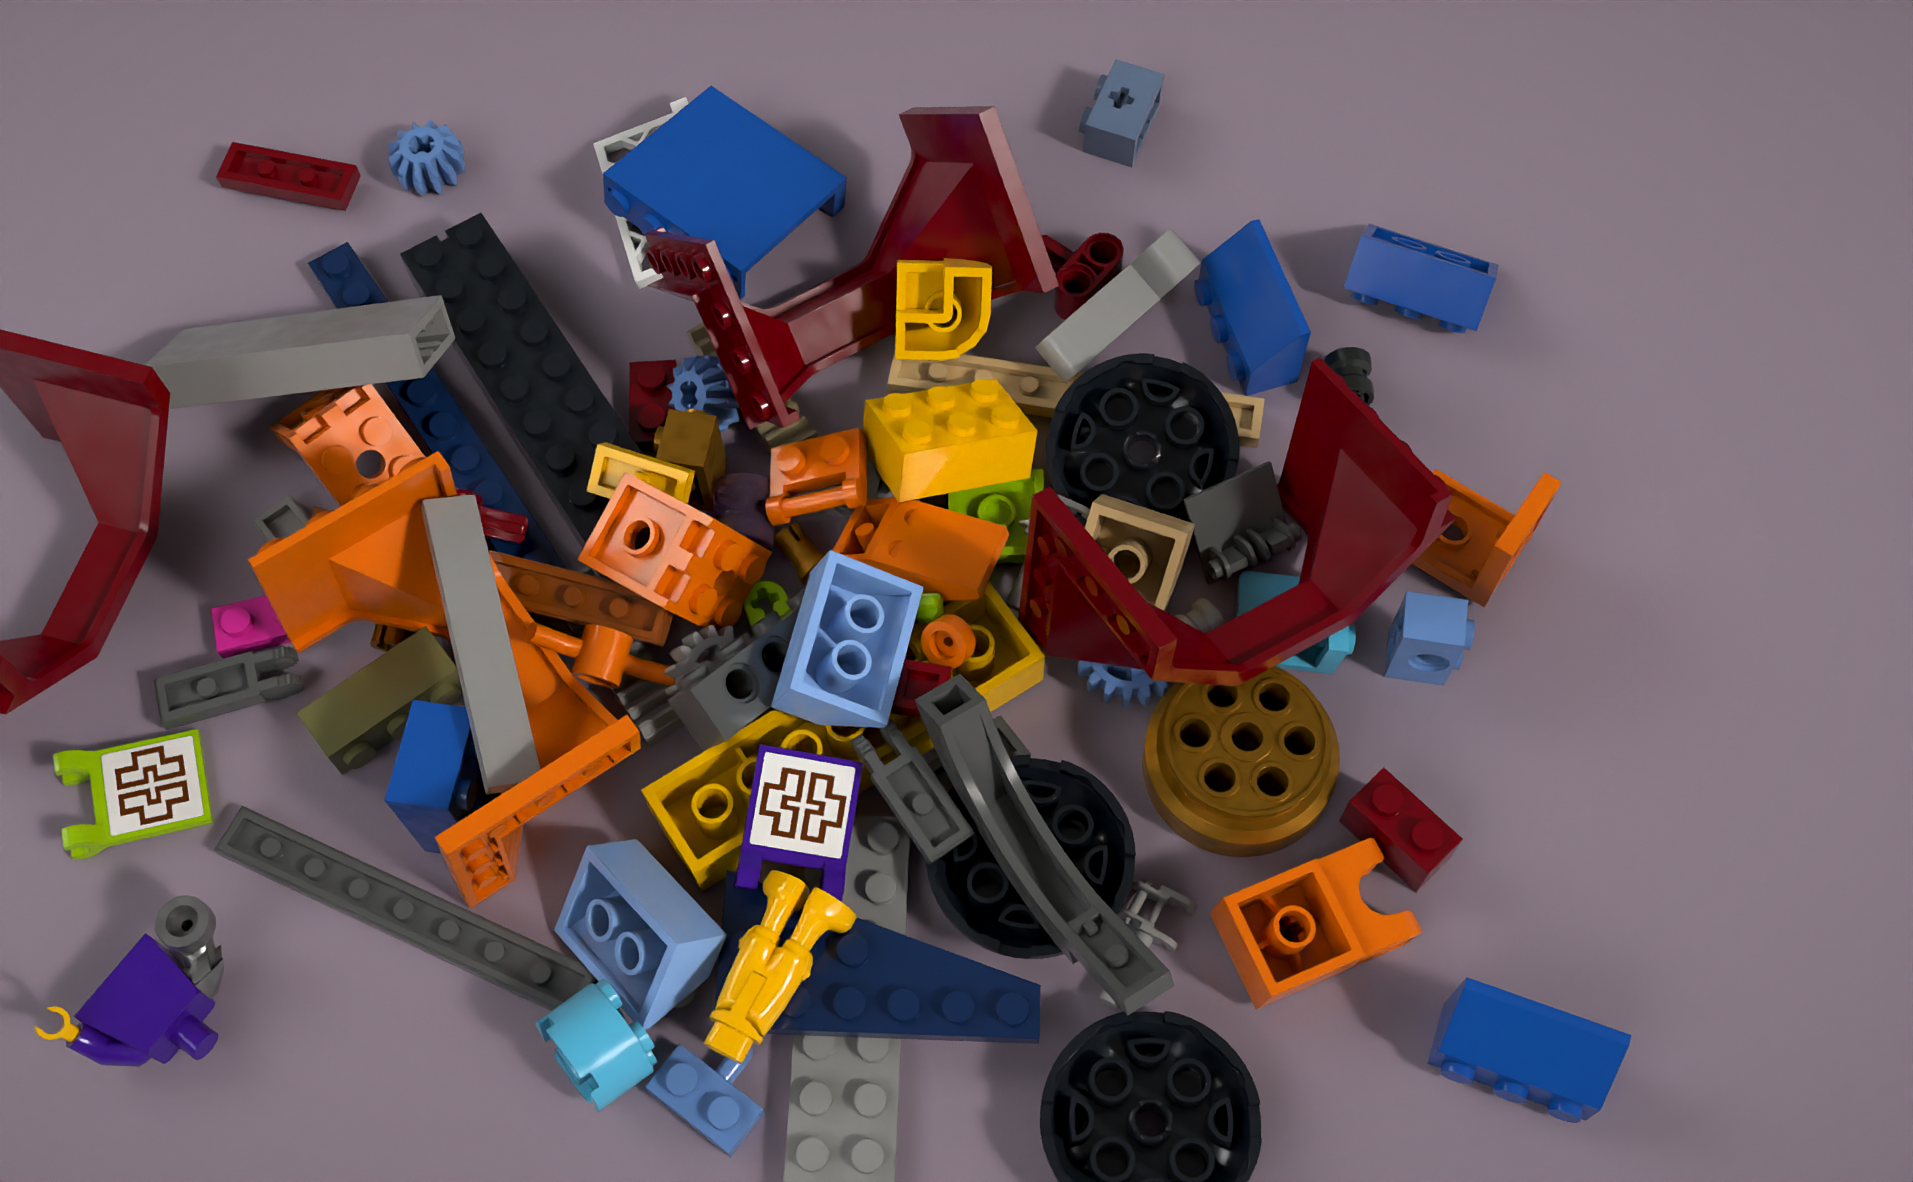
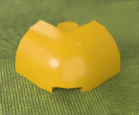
[895,258,992,361]

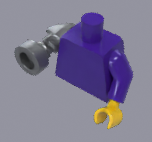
[34,895,224,1067]

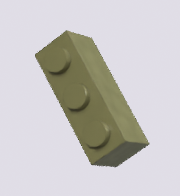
[297,626,463,775]

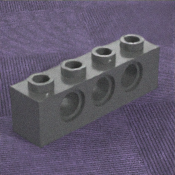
[668,587,806,751]

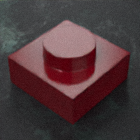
[891,659,952,718]

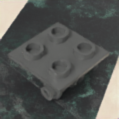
[1183,461,1302,585]

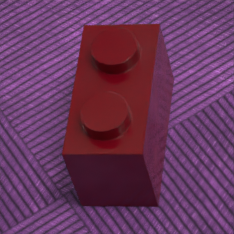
[1339,767,1463,892]

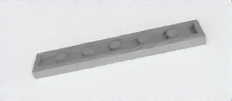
[421,494,541,795]

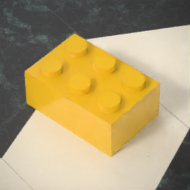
[862,378,1037,502]

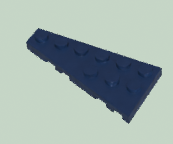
[712,870,1041,1044]

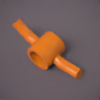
[525,622,675,688]

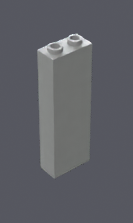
[145,295,455,409]

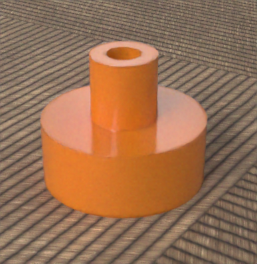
[921,614,976,669]

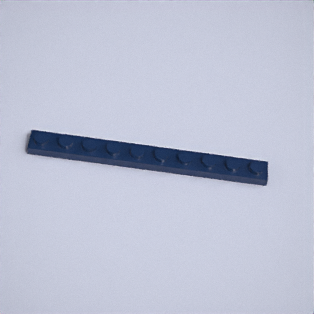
[308,242,567,569]

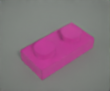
[211,595,291,659]

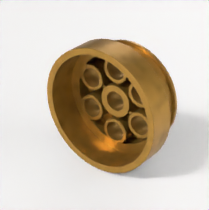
[1142,666,1340,857]

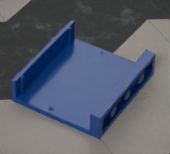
[603,86,847,300]

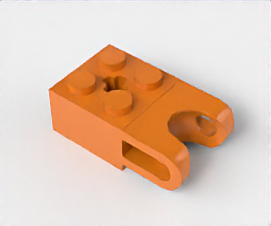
[1210,838,1423,1010]

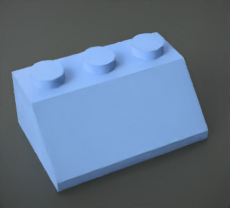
[771,550,924,728]
[554,839,727,1030]

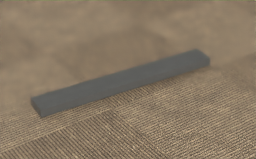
[214,806,599,1011]

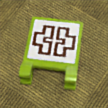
[53,729,213,860]

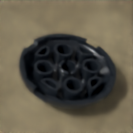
[1046,353,1240,527]
[926,755,1136,959]
[1040,1011,1262,1182]

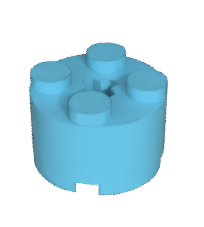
[536,979,657,1113]

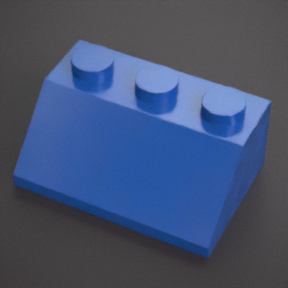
[1194,219,1311,396]
[1343,223,1499,334]
[1427,977,1631,1123]

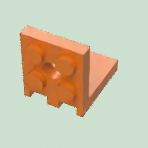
[269,384,426,506]
[1412,469,1562,607]
[577,472,772,631]

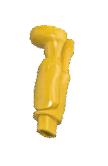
[703,870,857,1064]

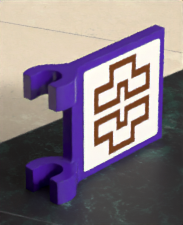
[733,744,863,902]

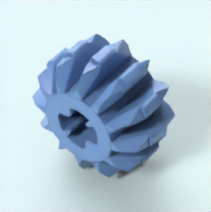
[388,119,465,197]
[666,355,739,433]

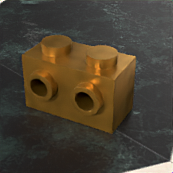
[653,409,727,512]

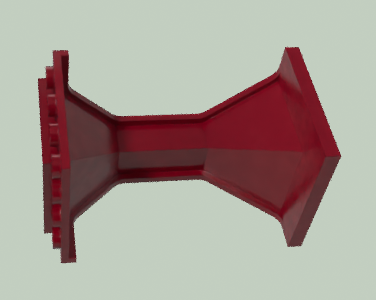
[644,106,1059,430]
[0,329,170,715]
[1018,357,1456,686]

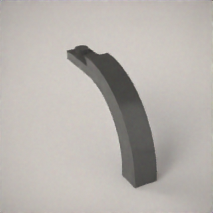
[915,674,1174,1016]

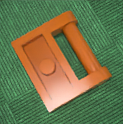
[765,427,867,526]

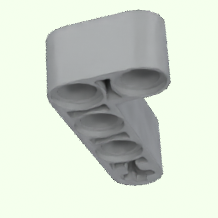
[1035,228,1201,384]

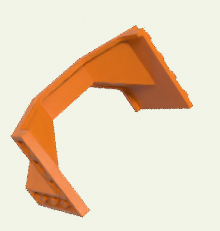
[247,451,641,909]

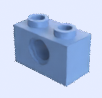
[1384,591,1475,686]

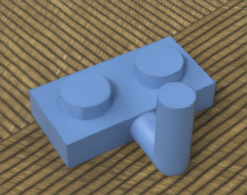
[645,1044,765,1158]

